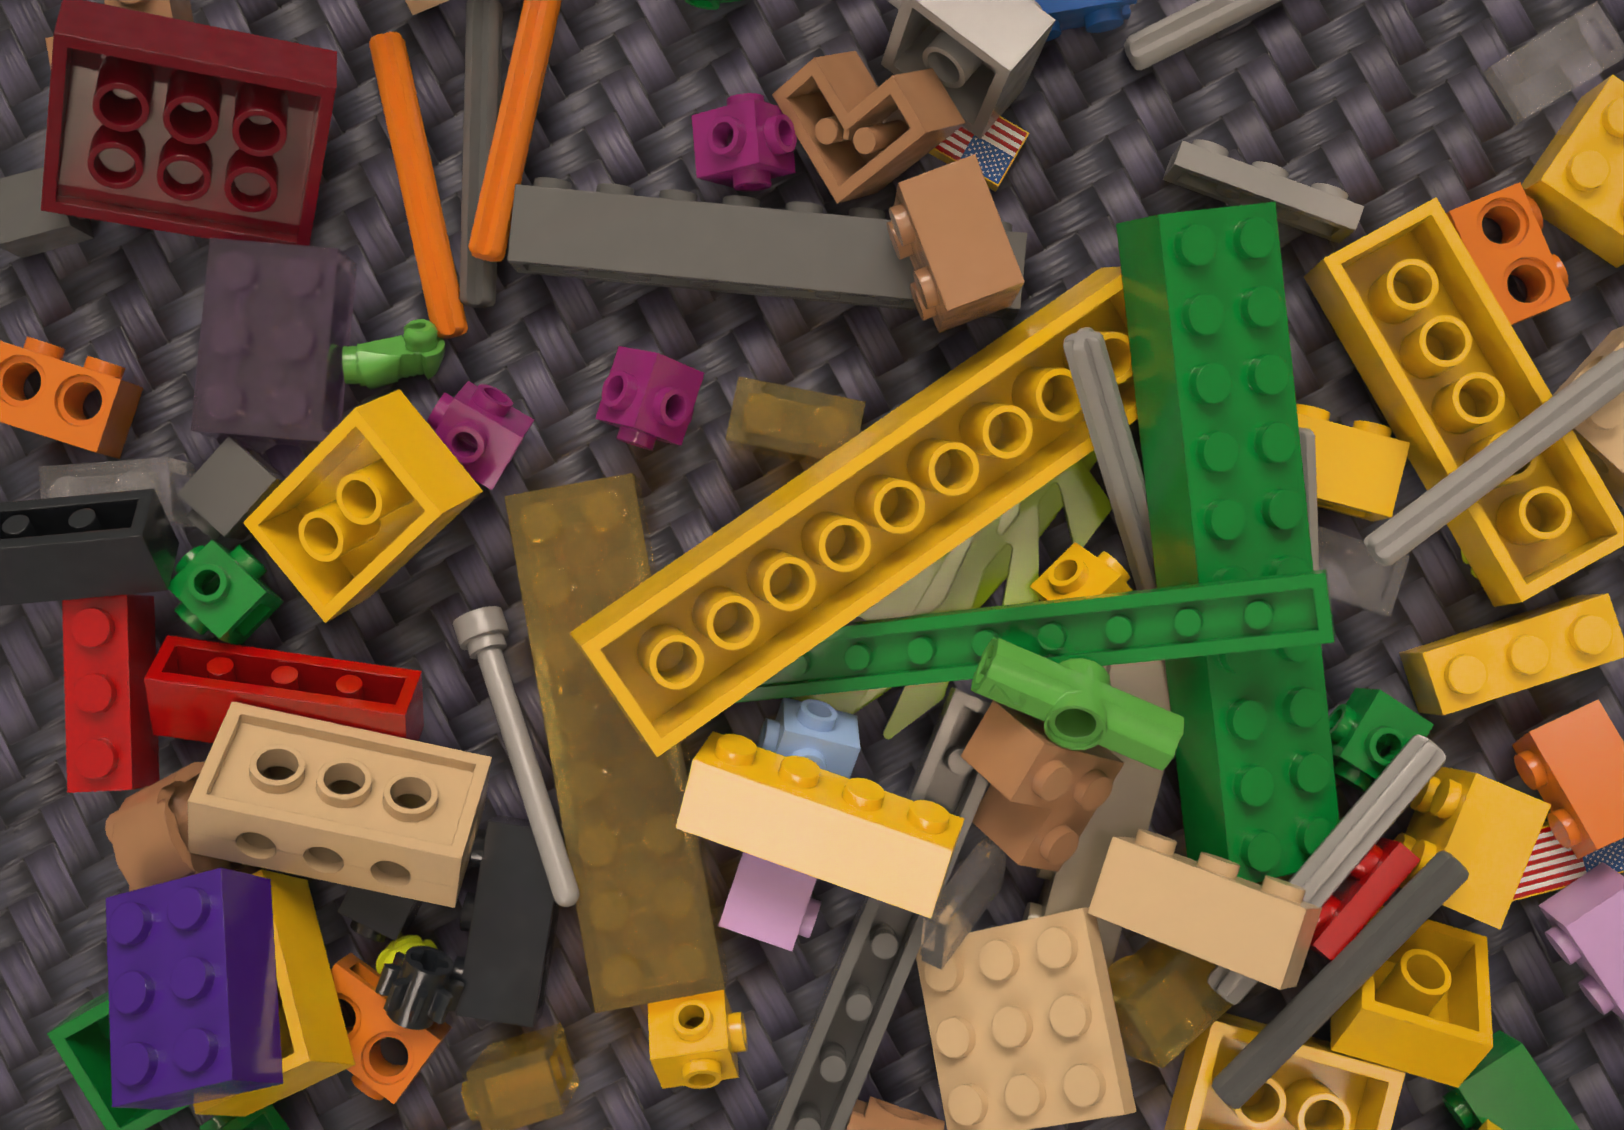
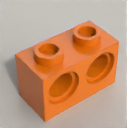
[1446,182,1571,326]
[0,337,143,459]
[331,953,452,1104]

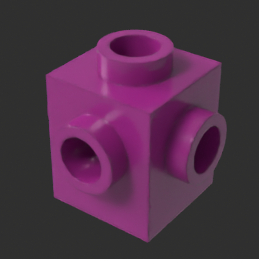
[692,93,797,192]
[595,346,705,451]
[427,381,534,490]

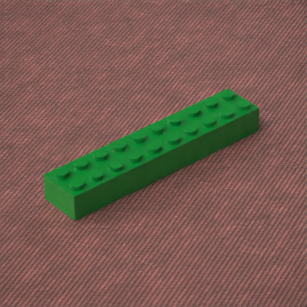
[1116,202,1339,883]

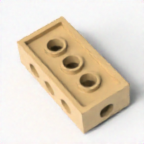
[188,701,492,908]

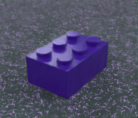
[106,868,283,1110]

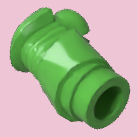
[342,319,445,390]

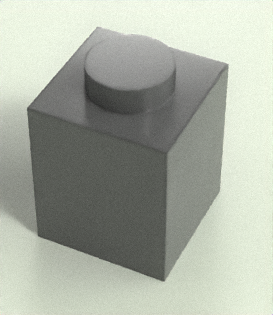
[0,167,94,258]
[177,436,286,540]

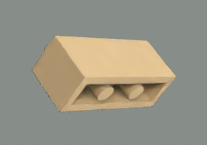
[1088,829,1322,990]

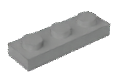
[1163,140,1364,244]

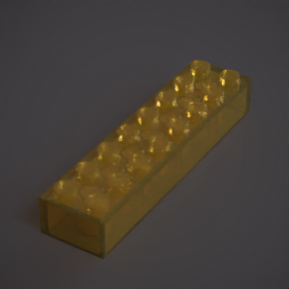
[504,473,728,1013]

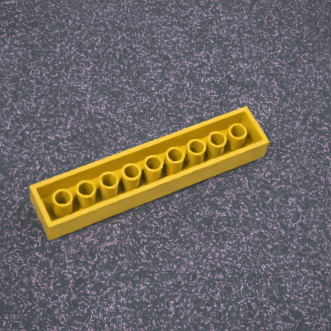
[569,266,1138,757]

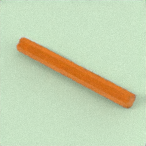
[468,0,562,262]
[369,32,468,339]

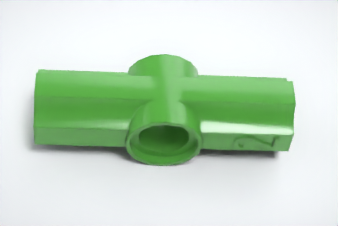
[971,637,1184,771]

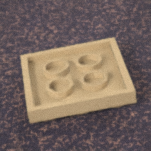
[916,907,1137,1130]

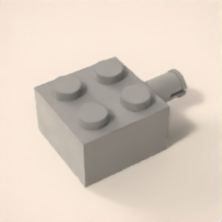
[881,0,1056,139]

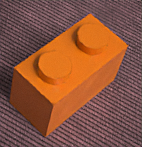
[1512,699,1624,859]

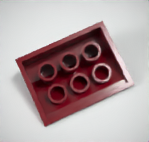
[41,0,337,255]

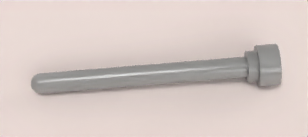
[453,606,580,907]

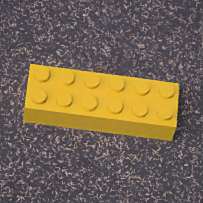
[1304,197,1624,607]

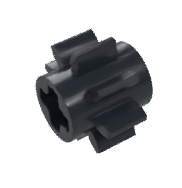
[375,946,464,1030]

